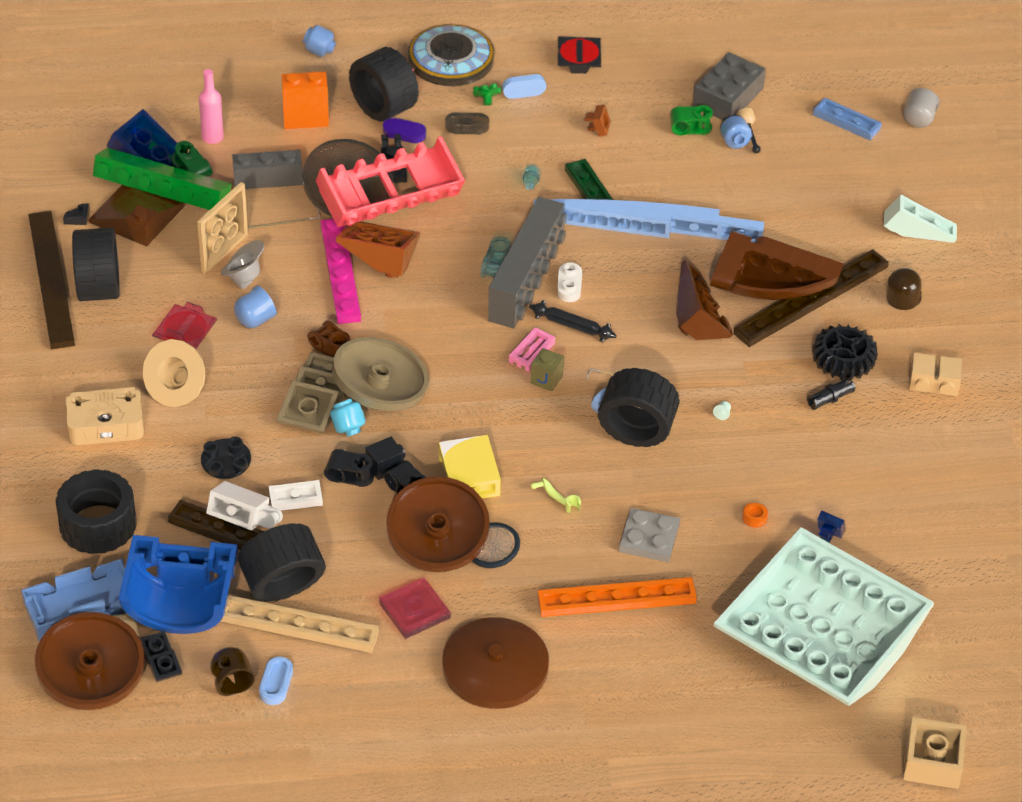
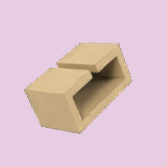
[909,353,962,396]

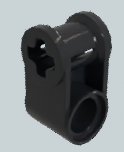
[324,449,374,487]
[384,460,426,494]

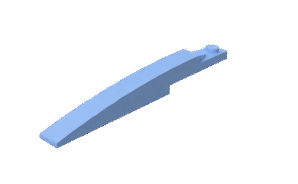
[534,199,764,242]

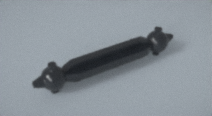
[529,300,617,342]

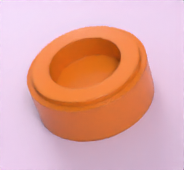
[742,503,768,528]

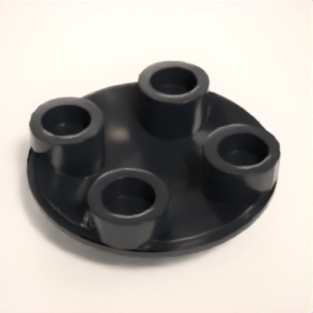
[201,437,251,479]

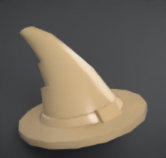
[143,339,205,407]

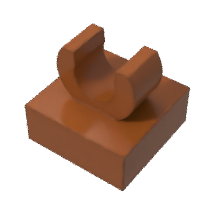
[584,105,611,137]

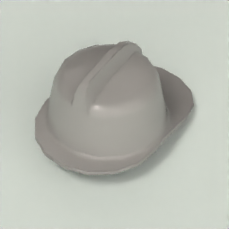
[221,240,264,289]

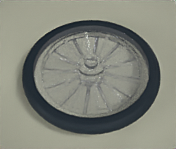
[472,523,520,568]

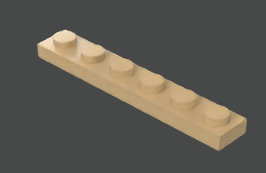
[220,595,379,653]

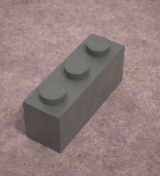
[232,150,303,189]

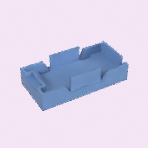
[21,559,127,641]

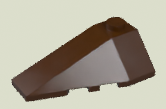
[676,260,733,340]

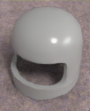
[903,88,940,128]

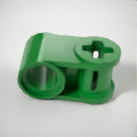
[670,105,713,136]

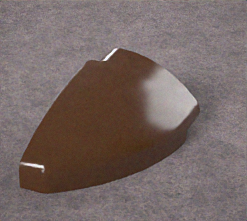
[710,231,844,300]

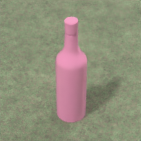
[199,69,224,144]

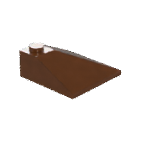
[89,185,185,247]

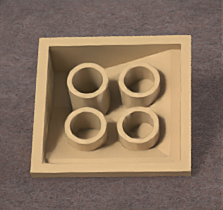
[197,182,248,274]

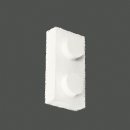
[269,480,323,511]

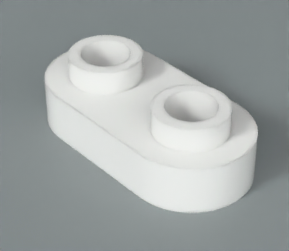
[557,263,582,302]

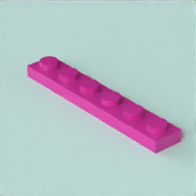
[320,219,361,324]

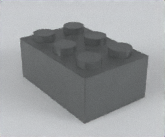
[693,52,766,121]

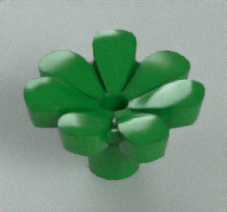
[473,84,501,106]

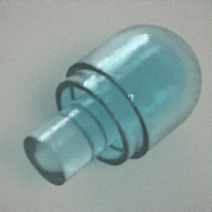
[522,164,541,190]

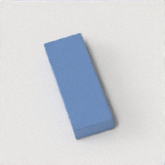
[813,98,882,140]

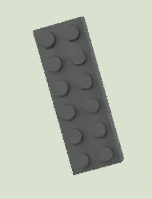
[488,196,567,329]

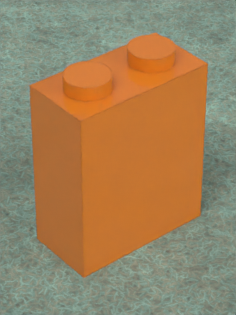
[281,72,329,129]

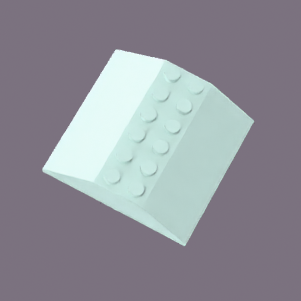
[714,527,934,706]

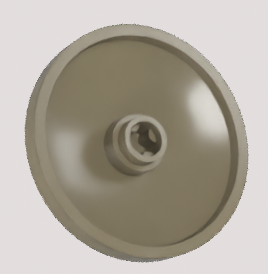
[332,337,429,411]

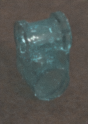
[481,237,511,278]

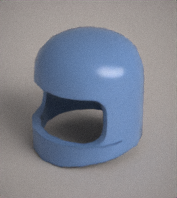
[234,285,277,329]

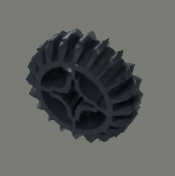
[812,323,878,381]

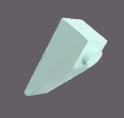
[884,195,957,243]

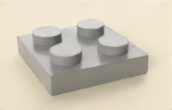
[619,508,680,562]

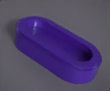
[383,118,426,143]

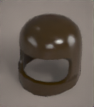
[887,268,922,310]
[210,647,255,696]

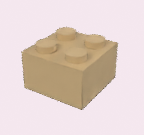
[903,717,967,789]

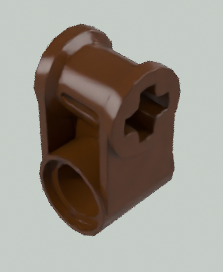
[307,320,350,357]

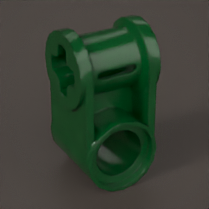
[171,141,213,177]

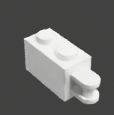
[206,481,283,530]

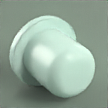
[713,401,731,420]

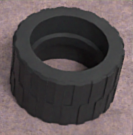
[349,46,419,122]
[72,227,120,301]
[598,368,680,447]
[56,469,137,554]
[237,523,326,602]

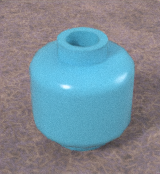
[330,399,366,437]

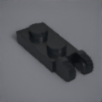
[381,134,407,183]

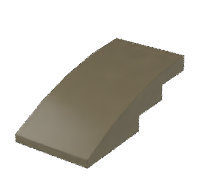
[276,352,345,434]

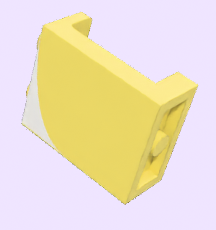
[438,435,501,498]

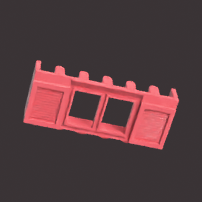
[316,136,465,227]

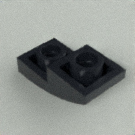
[140,631,182,682]

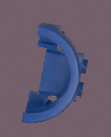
[119,535,238,634]

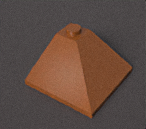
[336,222,420,278]

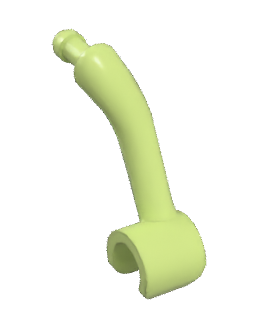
[531,478,581,513]

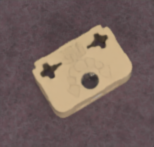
[66,387,144,445]

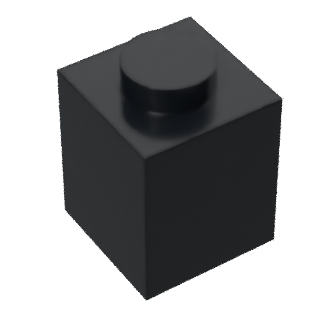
[365,436,406,480]

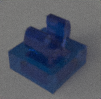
[817,510,846,543]

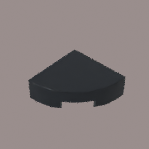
[63,203,90,225]

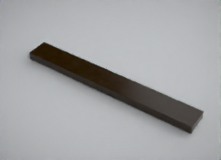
[28,211,75,349]
[734,249,889,347]

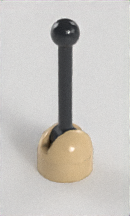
[736,108,761,154]

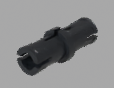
[807,378,855,410]

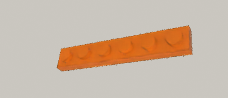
[537,577,697,617]

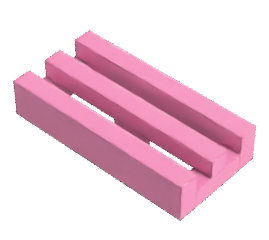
[509,327,555,372]

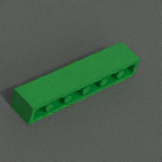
[93,148,231,210]

